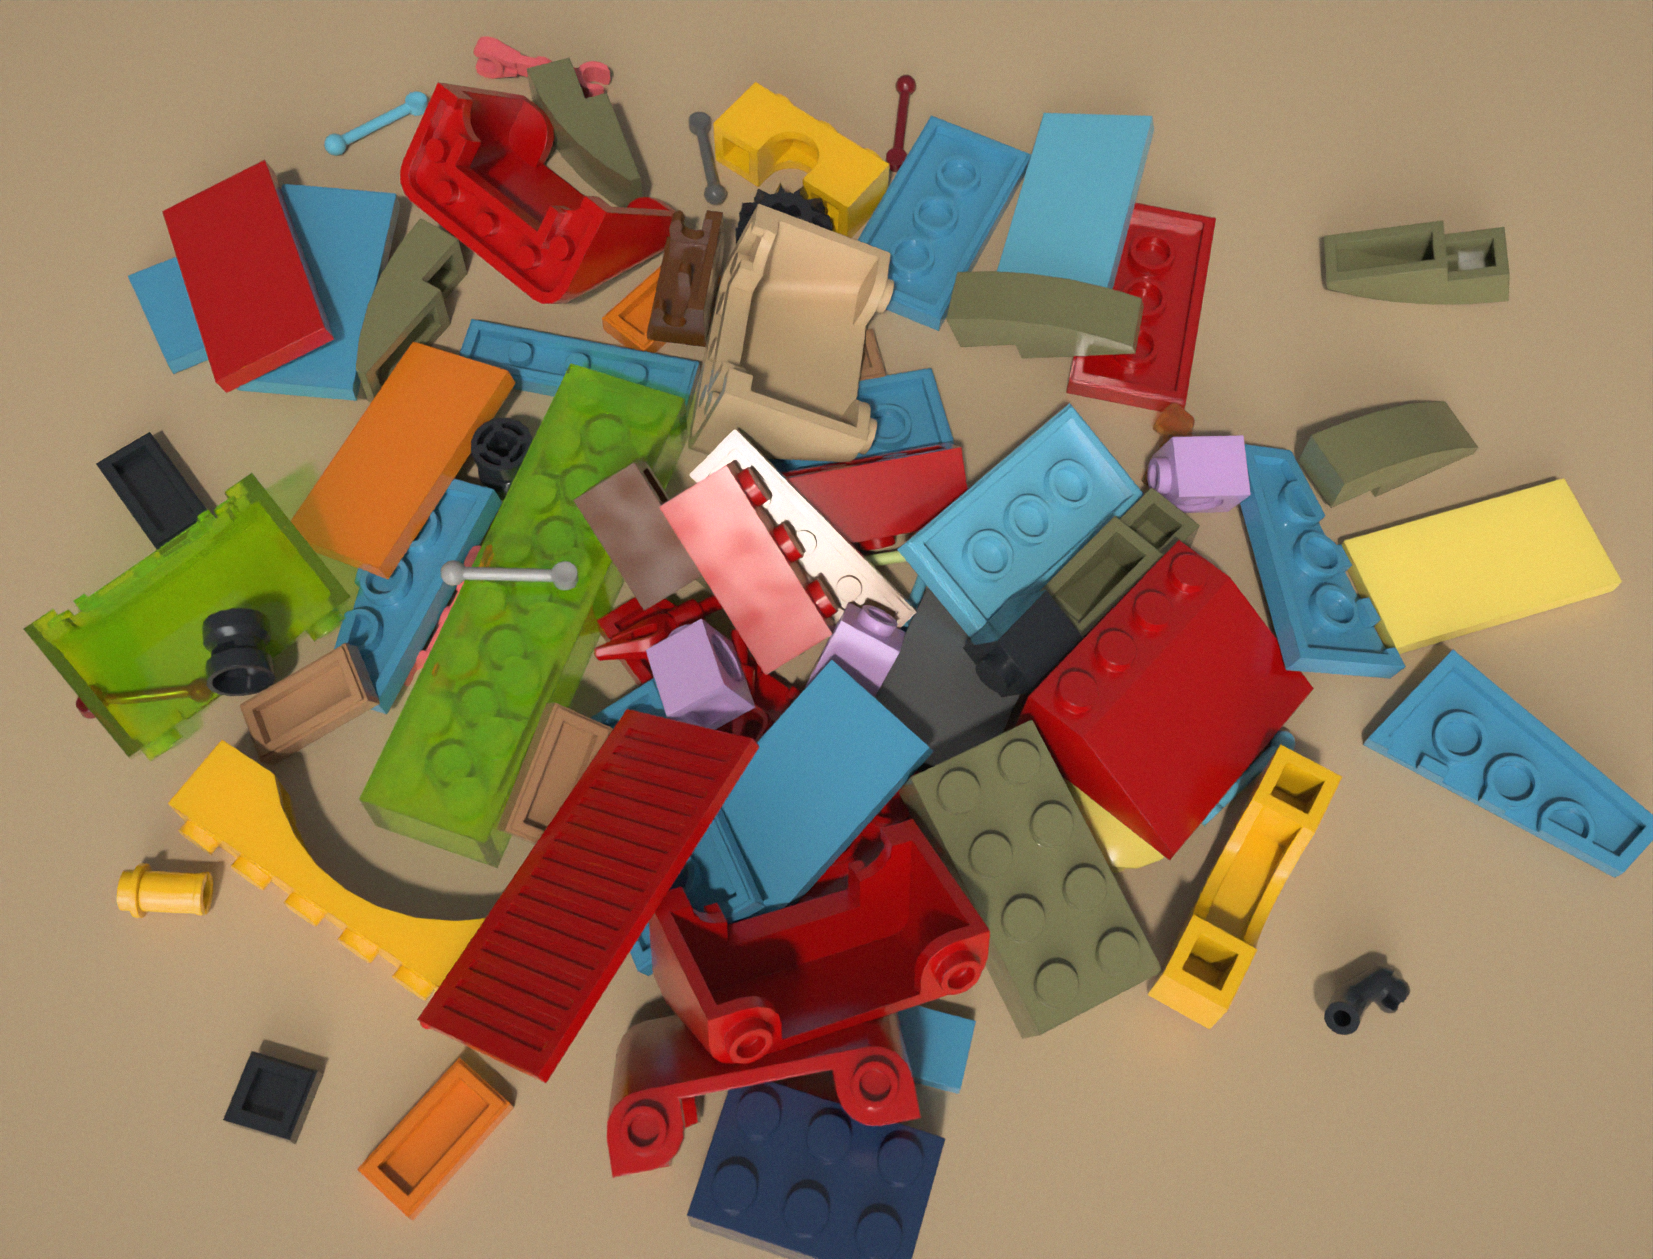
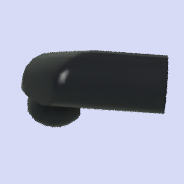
[1324,965,1410,1035]

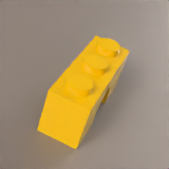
[713,82,890,238]

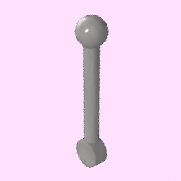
[440,560,579,590]

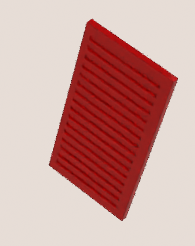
[417,709,760,1083]

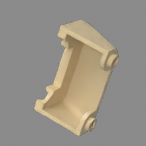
[688,204,894,462]

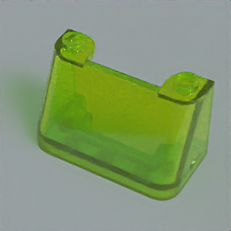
[24,473,350,762]

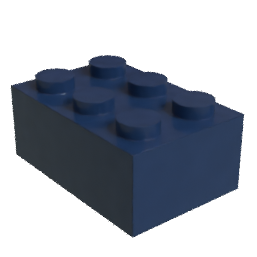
[687,1082,946,1259]

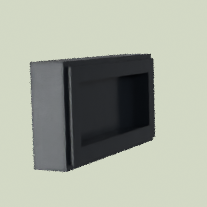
[96,432,217,559]

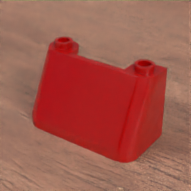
[400,82,676,304]
[649,819,990,1064]
[606,1012,921,1178]

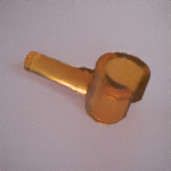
[1141,403,1195,486]

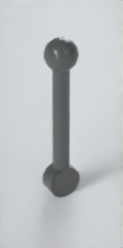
[689,112,726,205]

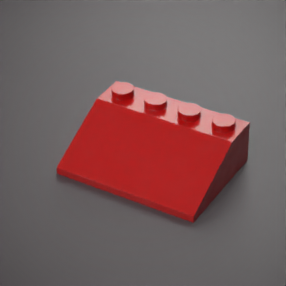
[1015,540,1314,861]

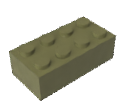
[899,720,1163,1039]

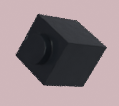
[963,590,1084,697]

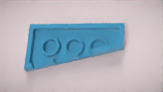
[1240,444,1406,679]
[334,479,502,714]
[1363,650,1653,878]

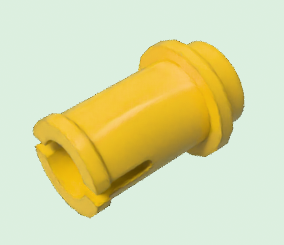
[117,863,213,918]

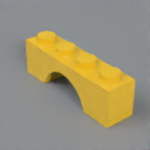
[1147,744,1342,1030]

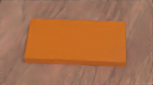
[282,341,516,580]

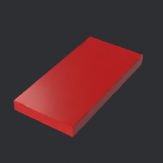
[162,160,334,393]
[1066,203,1216,416]

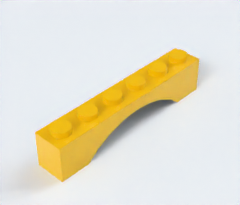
[168,740,485,1001]

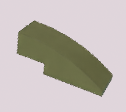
[527,58,643,208]
[356,218,467,402]
[1324,220,1510,305]
[946,271,1144,359]
[1299,401,1478,508]
[1040,487,1200,638]

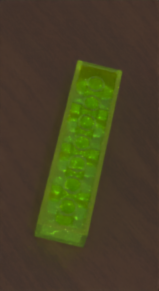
[359,363,689,868]

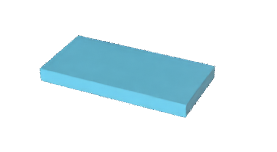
[997,113,1154,289]
[897,403,1144,639]

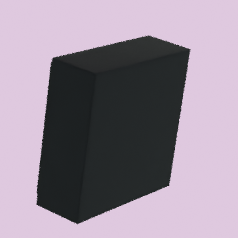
[223,1051,323,1144]

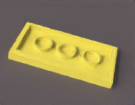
[1342,478,1622,654]

